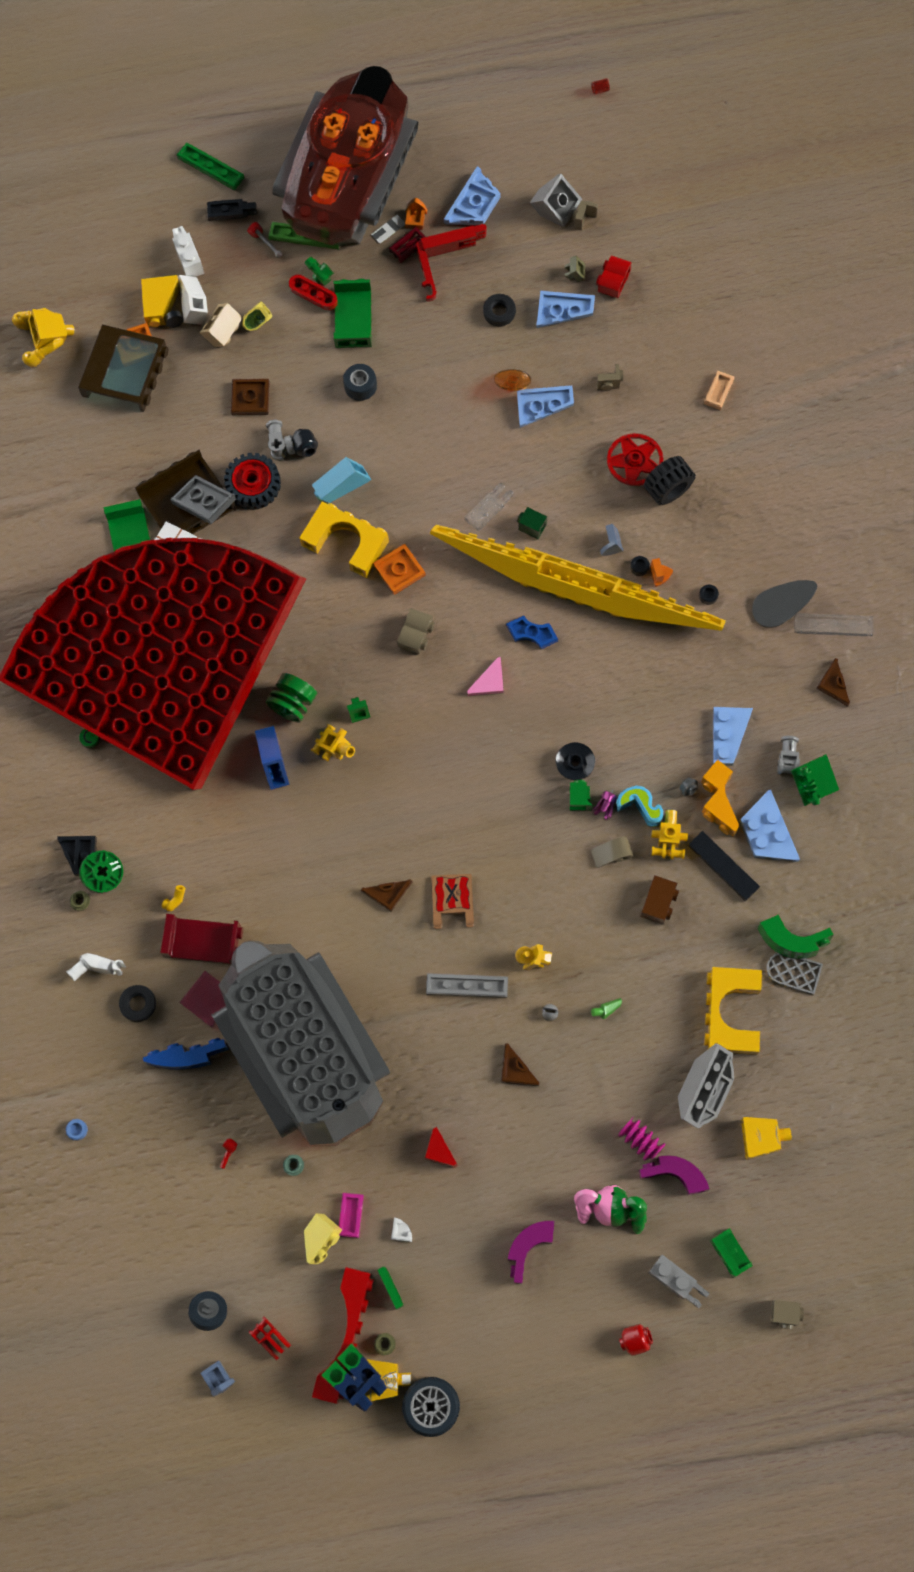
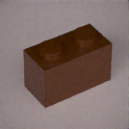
[641,875,679,925]

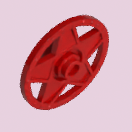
[607,433,664,486]

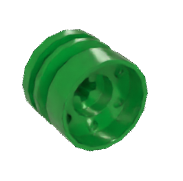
[265,673,317,723]
[79,850,124,893]

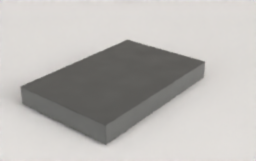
[171,475,236,524]

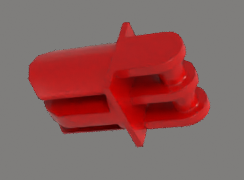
[249,1316,291,1361]

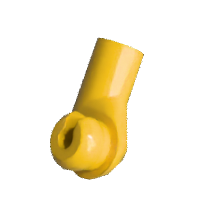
[162,885,185,912]

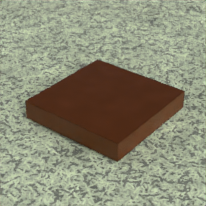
[231,379,270,415]

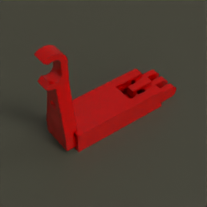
[416,224,487,302]

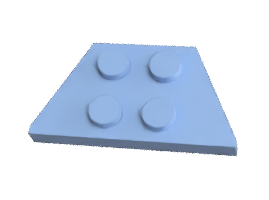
[444,166,501,225]
[740,790,800,862]

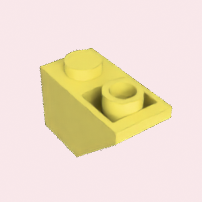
[304,1213,342,1264]

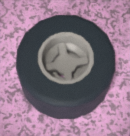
[343,364,377,401]

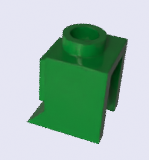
[570,780,593,811]

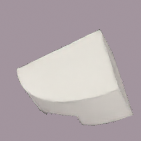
[391,1218,412,1242]

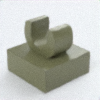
[565,256,585,282]

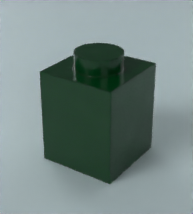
[517,507,547,540]

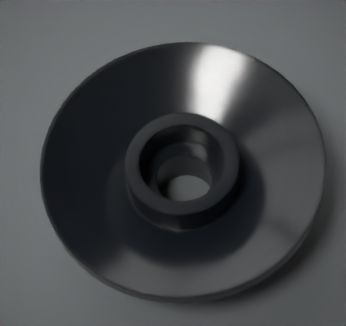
[556,742,595,780]

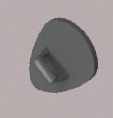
[752,580,818,628]

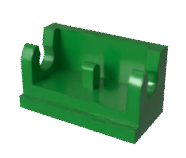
[710,1228,753,1278]

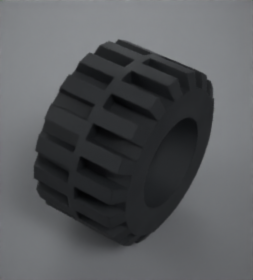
[644,456,696,505]

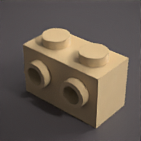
[200,303,243,347]

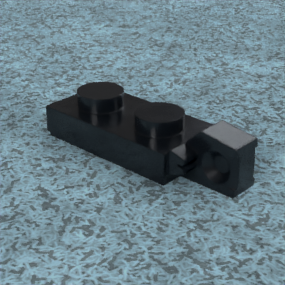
[207,199,258,221]

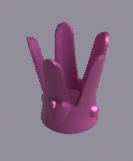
[592,790,618,820]

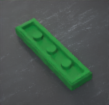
[176,142,245,191]

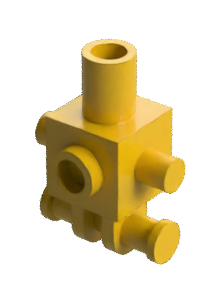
[310,724,355,762]
[651,810,688,860]

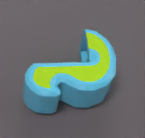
[616,786,663,827]

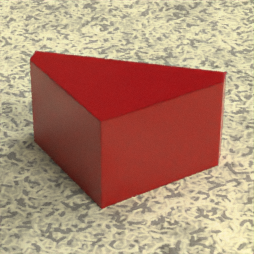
[425,1127,458,1168]

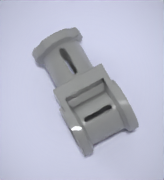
[266,420,287,460]
[777,736,800,775]

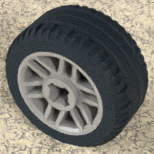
[402,1377,460,1437]

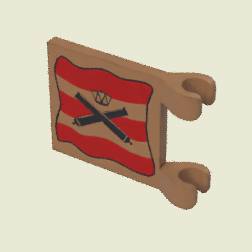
[432,874,474,929]

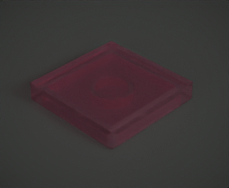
[179,971,225,1028]

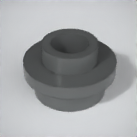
[680,777,698,796]

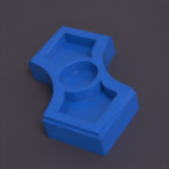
[506,615,558,650]

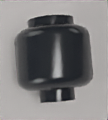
[292,429,318,457]

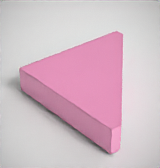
[467,657,504,696]

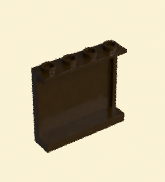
[135,450,236,534]

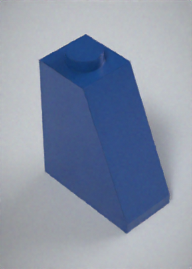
[255,726,290,790]

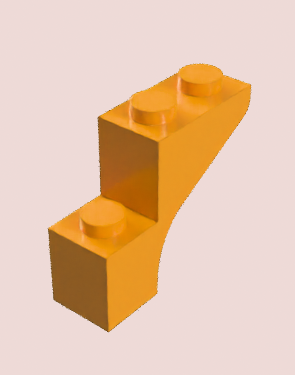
[701,760,739,837]

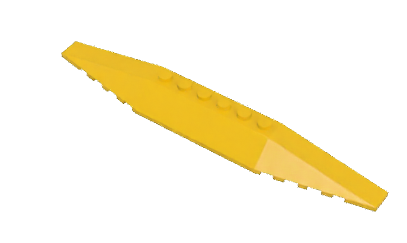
[430,525,726,631]

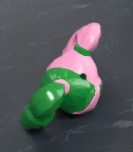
[574,1185,647,1234]

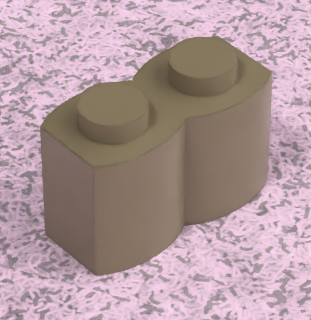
[397,608,435,654]

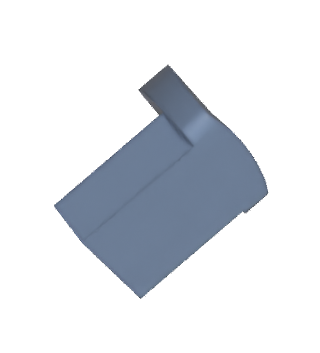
[600,524,623,556]
[201,1361,235,1397]

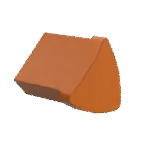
[405,198,427,230]
[650,558,673,587]

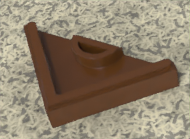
[816,658,850,707]
[361,879,413,912]
[501,1043,539,1086]

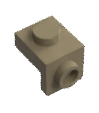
[572,201,598,230]
[597,364,623,391]

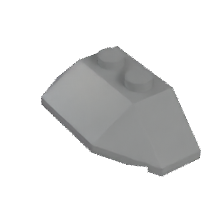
[678,1043,734,1129]

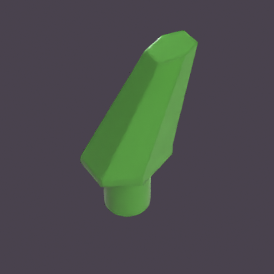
[591,998,622,1019]

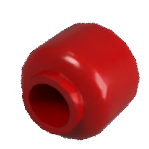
[619,1324,653,1356]

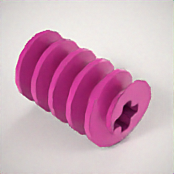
[618,1117,666,1161]

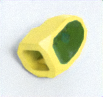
[242,301,272,331]

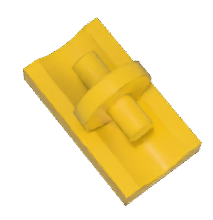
[515,944,552,971]

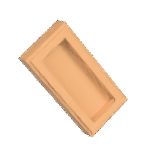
[704,371,735,411]

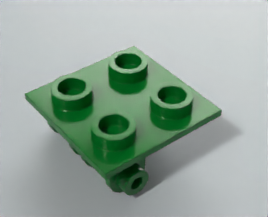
[791,754,839,806]

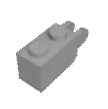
[648,1255,710,1308]

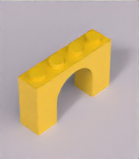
[299,501,389,579]
[704,967,762,1055]

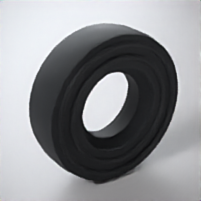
[483,294,516,327]
[119,985,156,1022]

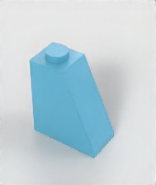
[312,457,371,503]

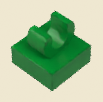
[347,697,370,723]

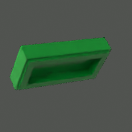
[378,1266,404,1310]

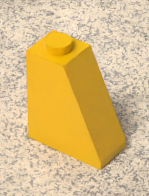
[141,275,180,327]

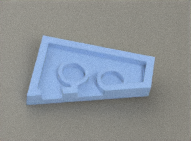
[536,291,595,328]
[517,385,574,428]
[713,707,753,766]

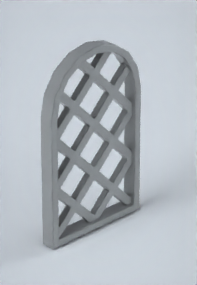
[766,953,823,995]

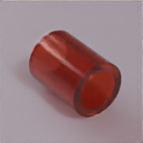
[591,78,610,95]

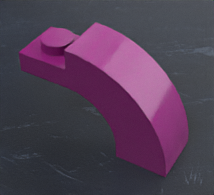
[638,1155,710,1196]
[508,1221,555,1284]

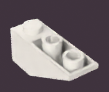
[179,275,208,325]

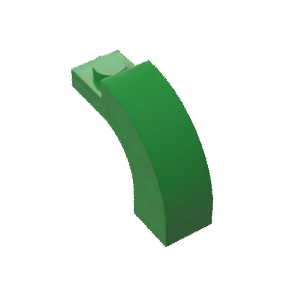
[758,914,834,959]

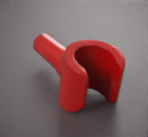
[220,1138,237,1169]

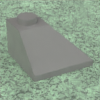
[530,173,582,227]

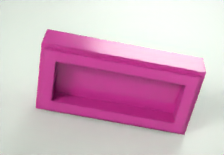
[339,1193,364,1238]

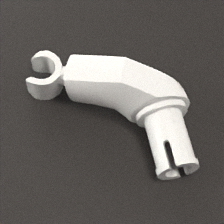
[66,953,126,981]

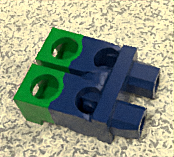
[321,1344,387,1412]

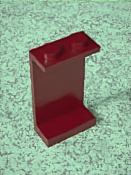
[160,913,243,964]

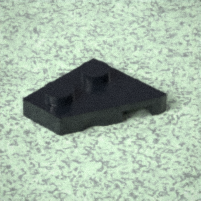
[57,836,97,876]

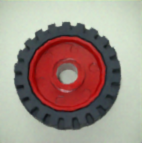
[224,453,281,510]

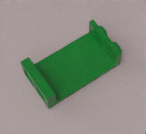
[333,278,372,348]
[103,499,150,551]

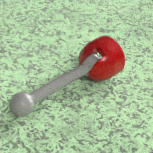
[247,222,282,258]

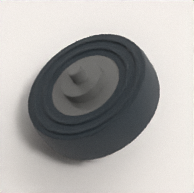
[188,1291,227,1331]

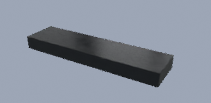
[688,831,760,902]

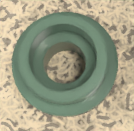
[283,1155,304,1176]

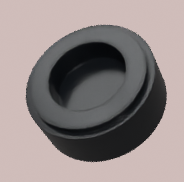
[164,311,183,328]
[630,556,650,576]
[699,584,719,605]

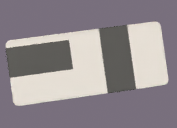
[371,215,405,243]

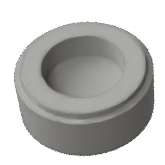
[284,435,296,455]

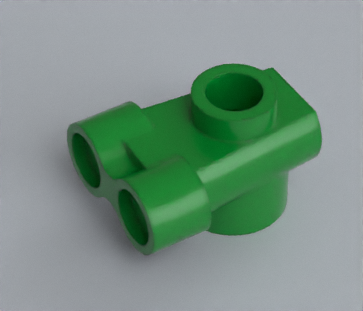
[304,257,334,285]

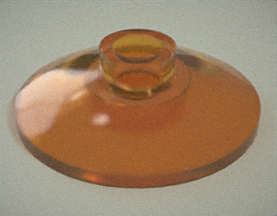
[494,369,531,392]

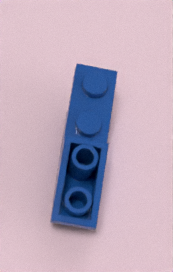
[143,1038,229,1070]

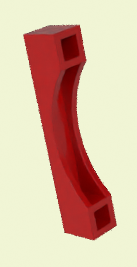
[312,1267,374,1404]

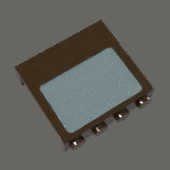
[78,324,168,412]

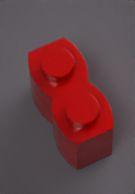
[596,255,632,298]

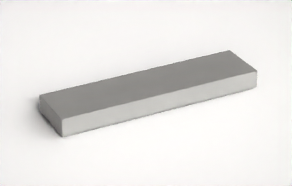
[426,973,508,998]

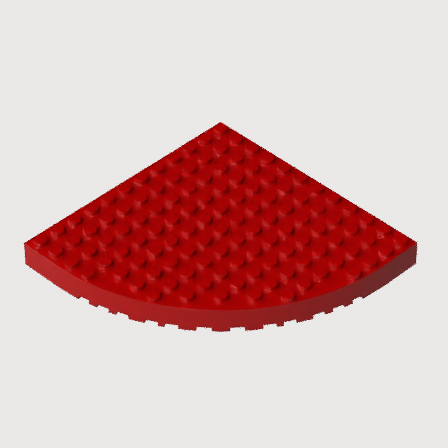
[0,538,306,790]

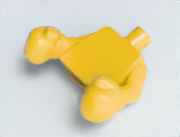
[12,308,74,368]

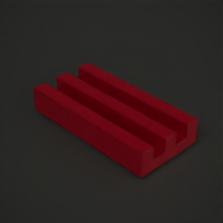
[389,227,426,263]

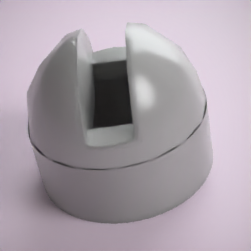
[542,1004,558,1021]

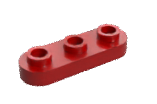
[289,275,338,310]

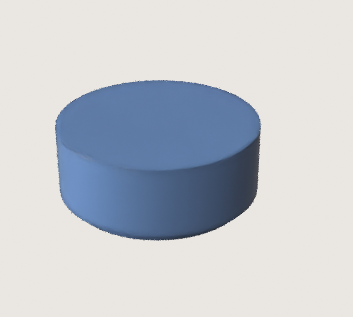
[66,1119,88,1141]

